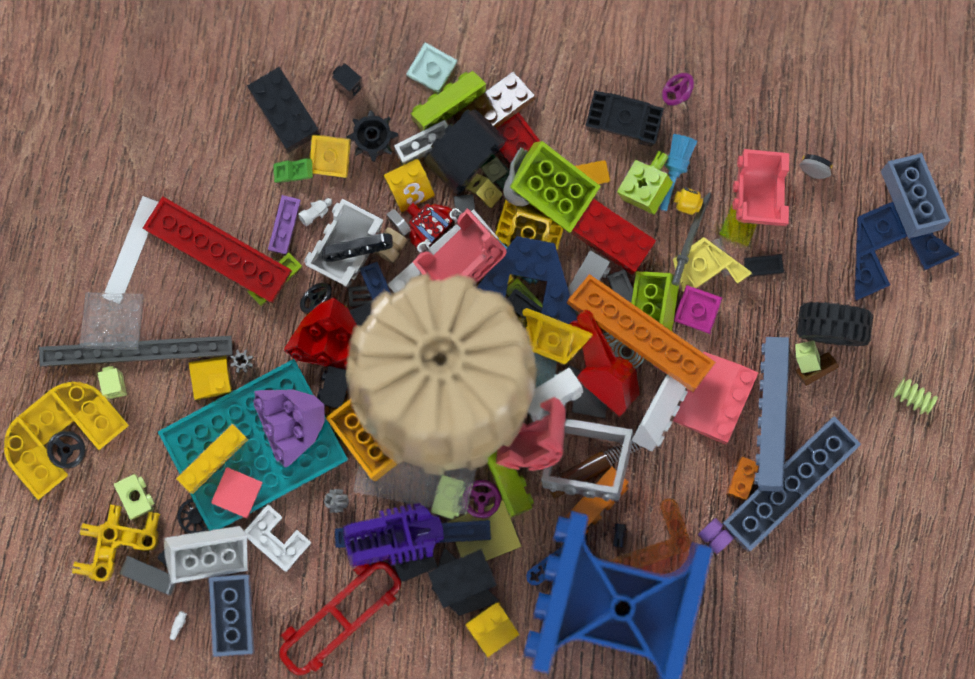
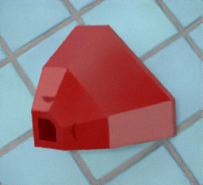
[284,298,357,370]

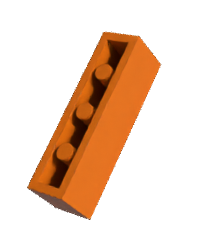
[565,467,629,536]

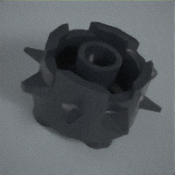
[346,111,399,162]

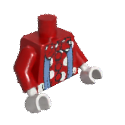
[406,203,462,253]

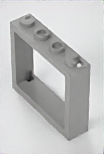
[541,418,634,501]

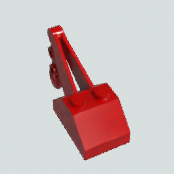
[549,310,640,416]

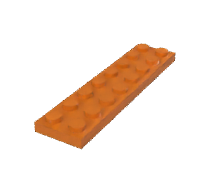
[566,274,716,392]

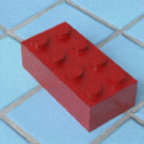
[571,199,656,276]

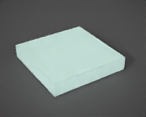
[406,43,458,94]

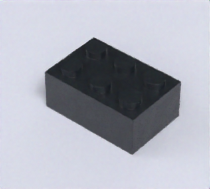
[427,549,497,609]

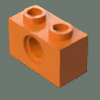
[726,457,759,501]

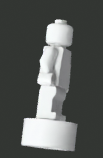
[298,198,332,227]

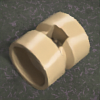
[375,227,408,263]

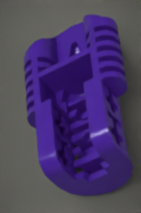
[343,502,444,568]

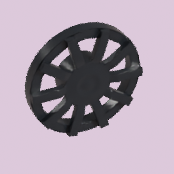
[177,498,208,534]

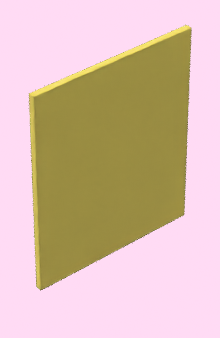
[448,500,521,561]

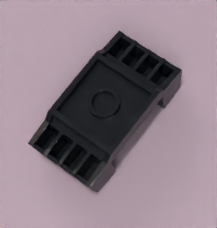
[585,90,664,147]

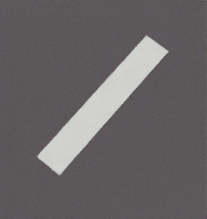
[102,196,158,304]

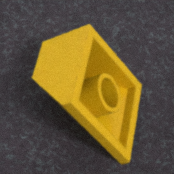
[188,356,232,400]

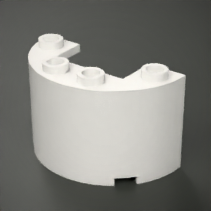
[304,199,383,287]

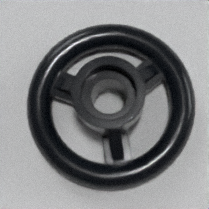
[300,282,332,314]
[47,431,86,469]

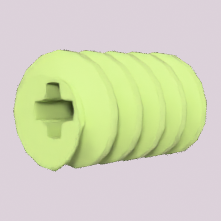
[893,377,938,415]

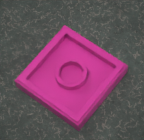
[674,285,723,334]

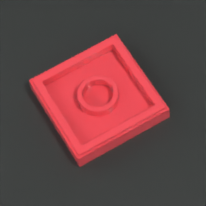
[211,467,263,518]

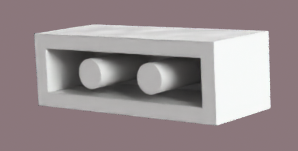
[394,120,448,165]
[527,368,583,422]

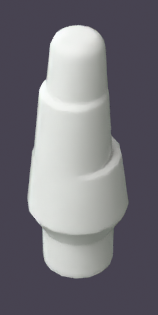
[170,611,187,640]

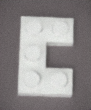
[244,505,312,572]

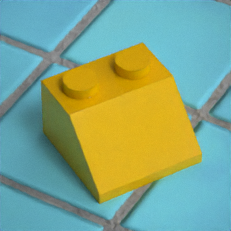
[466,602,520,657]

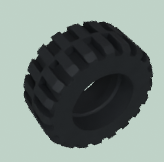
[797,302,873,346]

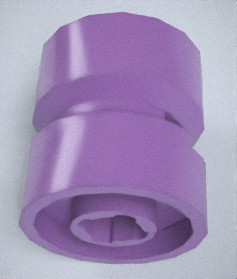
[698,518,735,555]

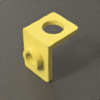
[466,174,502,208]

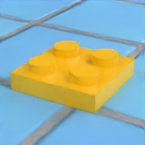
[310,134,351,178]

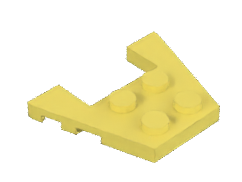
[673,237,752,292]

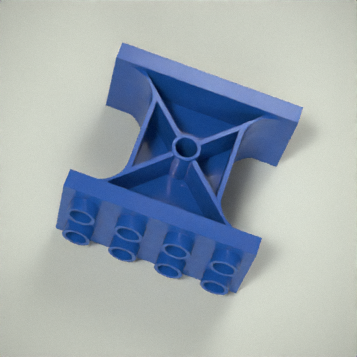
[524,511,713,679]

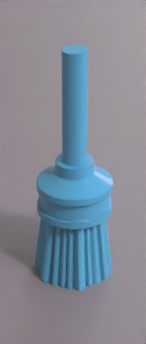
[660,134,698,211]

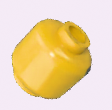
[673,187,703,215]

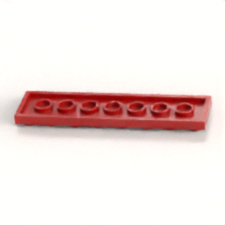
[143,196,292,304]

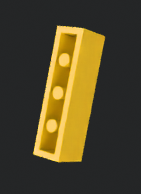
[176,424,248,494]

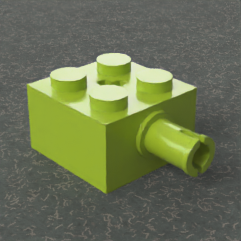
[617,151,673,215]

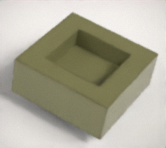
[481,157,508,184]

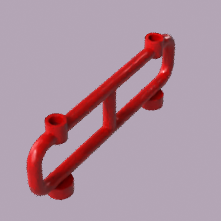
[279,561,402,676]

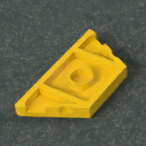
[523,308,593,364]

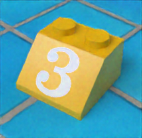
[384,158,435,213]

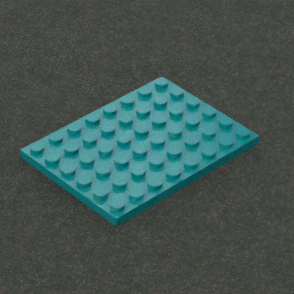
[158,359,349,531]

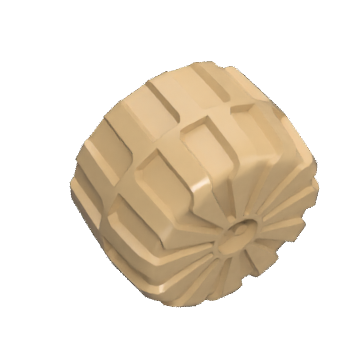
[347,274,536,475]

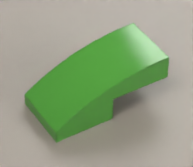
[273,158,313,183]

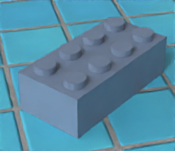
[881,153,950,239]
[209,575,255,657]

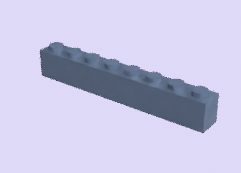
[755,337,790,492]

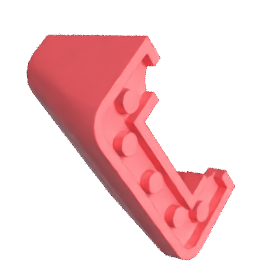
[413,208,506,284]

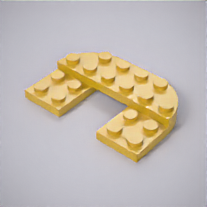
[4,382,129,500]

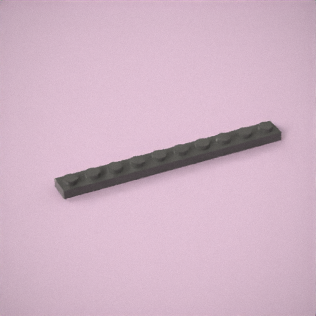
[39,336,233,367]

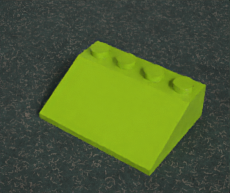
[510,141,601,233]

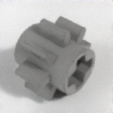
[230,350,253,373]
[324,489,349,513]

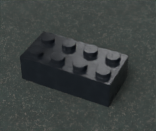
[247,66,320,153]

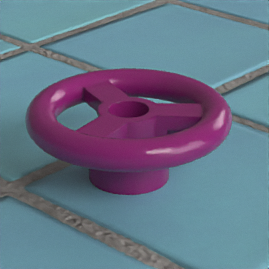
[662,73,694,106]
[462,479,501,518]

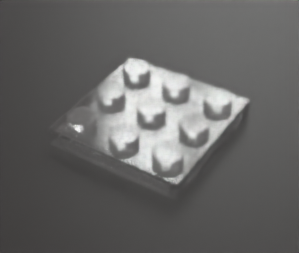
[80,292,144,350]

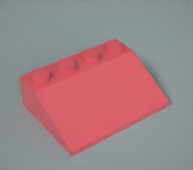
[673,352,758,445]

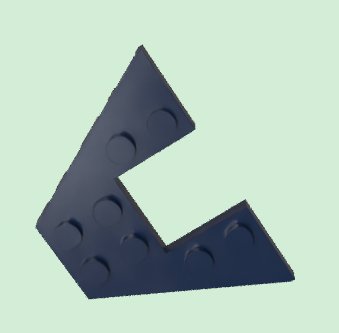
[854,201,959,301]
[477,236,577,324]

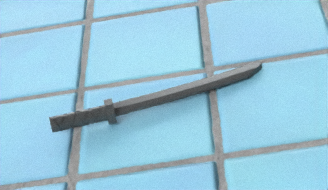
[672,192,712,286]

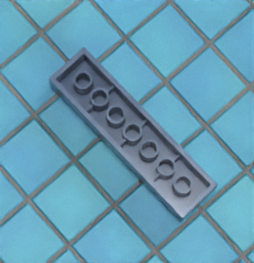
[722,416,861,552]

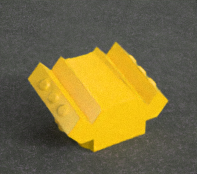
[495,200,563,250]

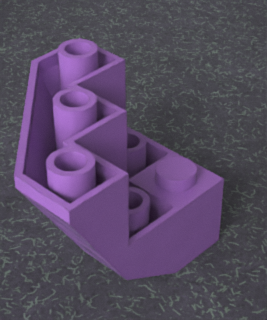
[253,390,325,467]

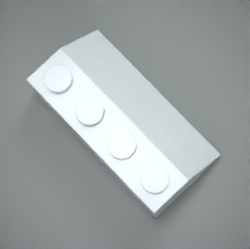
[632,374,688,451]
[164,526,248,583]

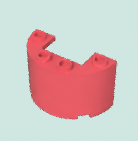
[732,149,789,227]
[496,397,566,471]

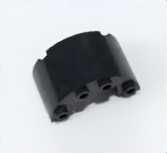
[423,109,508,196]

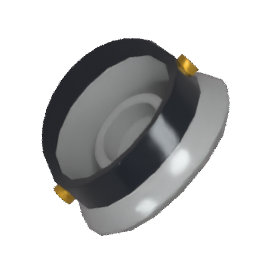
[799,154,833,179]

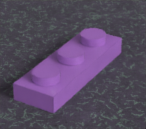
[268,195,301,255]

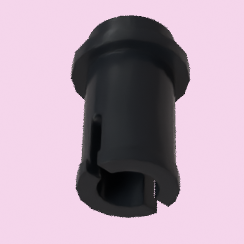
[612,523,628,547]

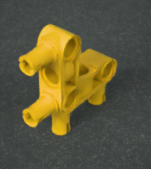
[72,505,160,582]

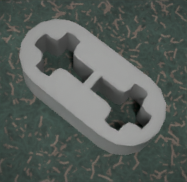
[386,209,411,236]

